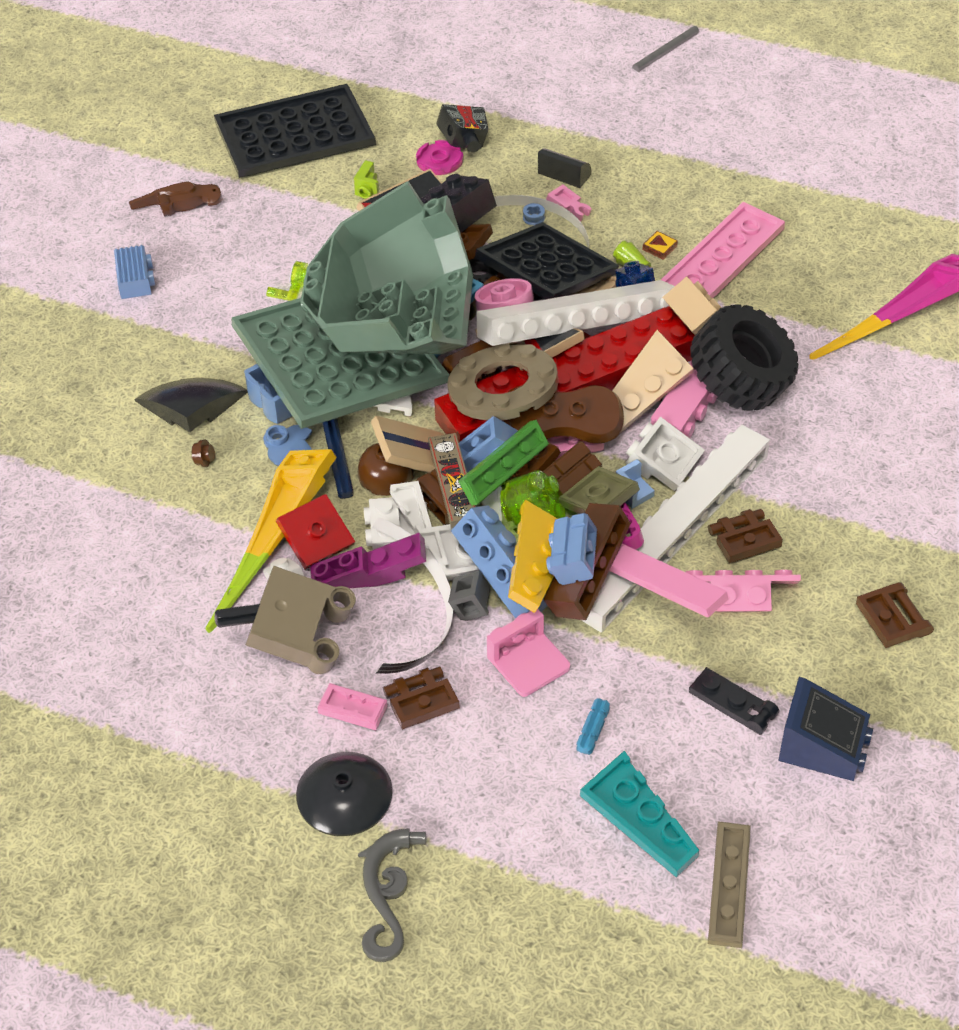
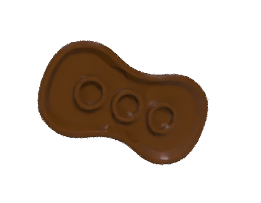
[502,385,624,444]

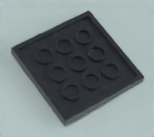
[475,222,619,300]

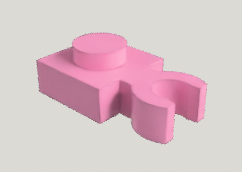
[546,184,592,222]

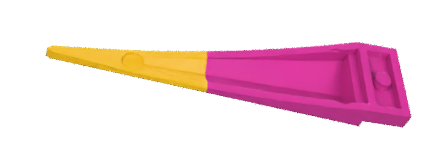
[809,254,959,360]

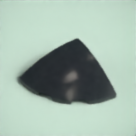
[134,378,248,432]

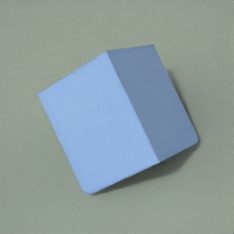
[616,459,655,509]

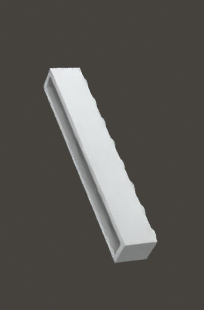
[477,280,675,346]

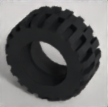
[691,304,799,411]

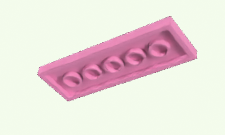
[661,202,785,298]

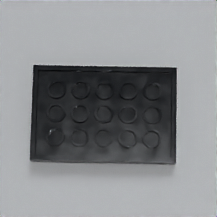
[214,84,376,178]

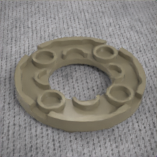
[447,343,558,420]

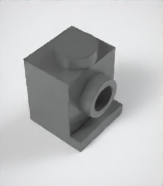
[448,570,490,621]

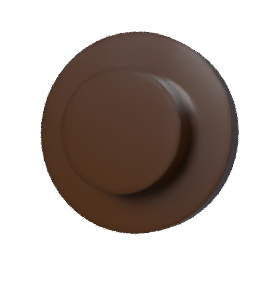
[191,439,215,467]

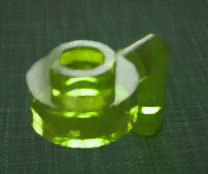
[266,261,308,301]

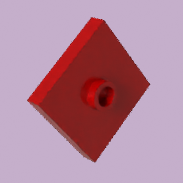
[275,494,355,570]

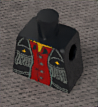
[436,104,488,153]

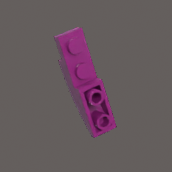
[310,533,426,589]

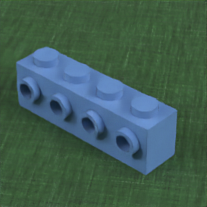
[451,505,550,618]

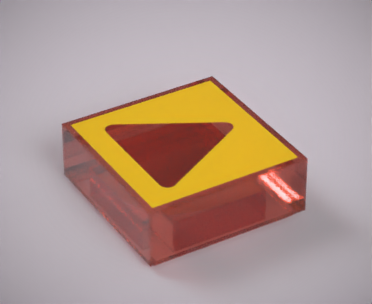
[642,231,678,260]

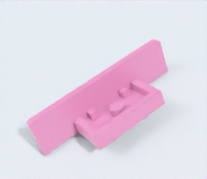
[685,570,801,612]

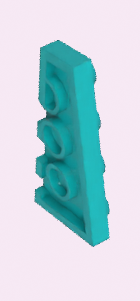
[580,751,699,878]

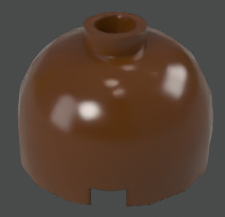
[357,443,414,496]

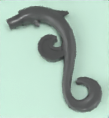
[358,828,426,962]

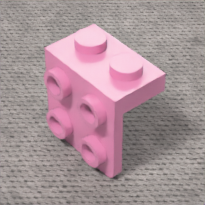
[487,609,570,697]

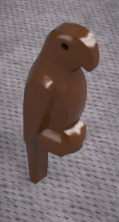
[129,181,222,217]

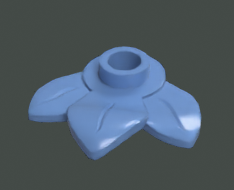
[263,425,312,466]

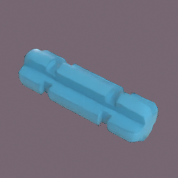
[576,698,610,755]

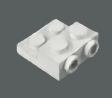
[625,417,705,491]
[364,497,427,550]

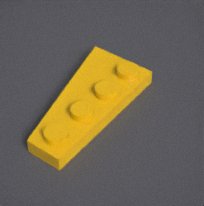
[508,499,557,613]

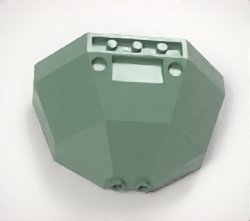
[300,181,473,354]

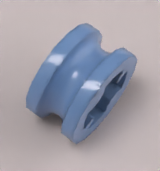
[523,203,545,225]

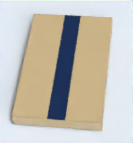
[371,415,444,473]

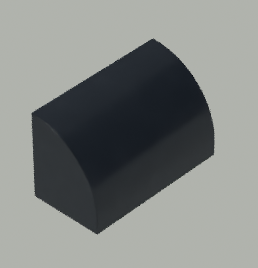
[538,148,592,188]

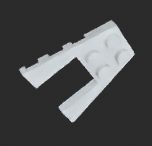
[390,481,502,581]

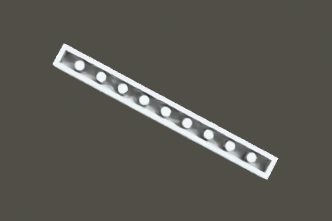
[581,425,770,633]

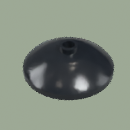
[296,752,393,836]

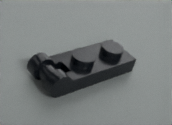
[689,667,780,735]

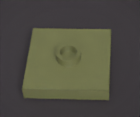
[559,466,640,514]

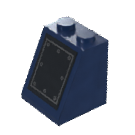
[778,677,874,781]

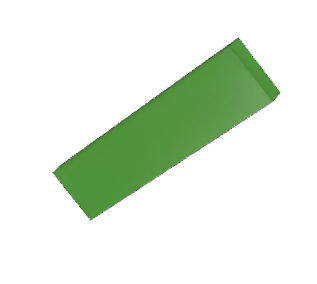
[458,420,549,505]

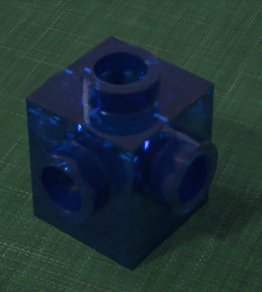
[615,261,655,287]

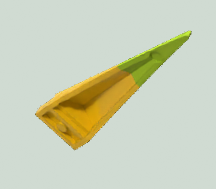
[205,449,337,633]

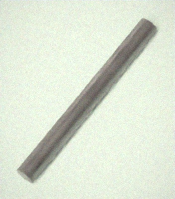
[632,26,699,72]

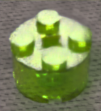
[500,470,565,533]

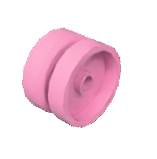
[474,279,534,311]

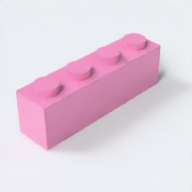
[651,360,717,438]

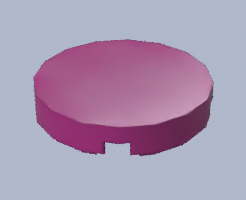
[416,140,464,175]

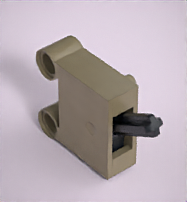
[215,566,356,674]

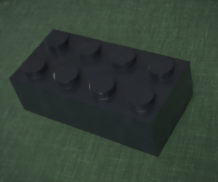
[420,174,497,233]

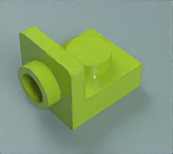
[354,160,379,199]

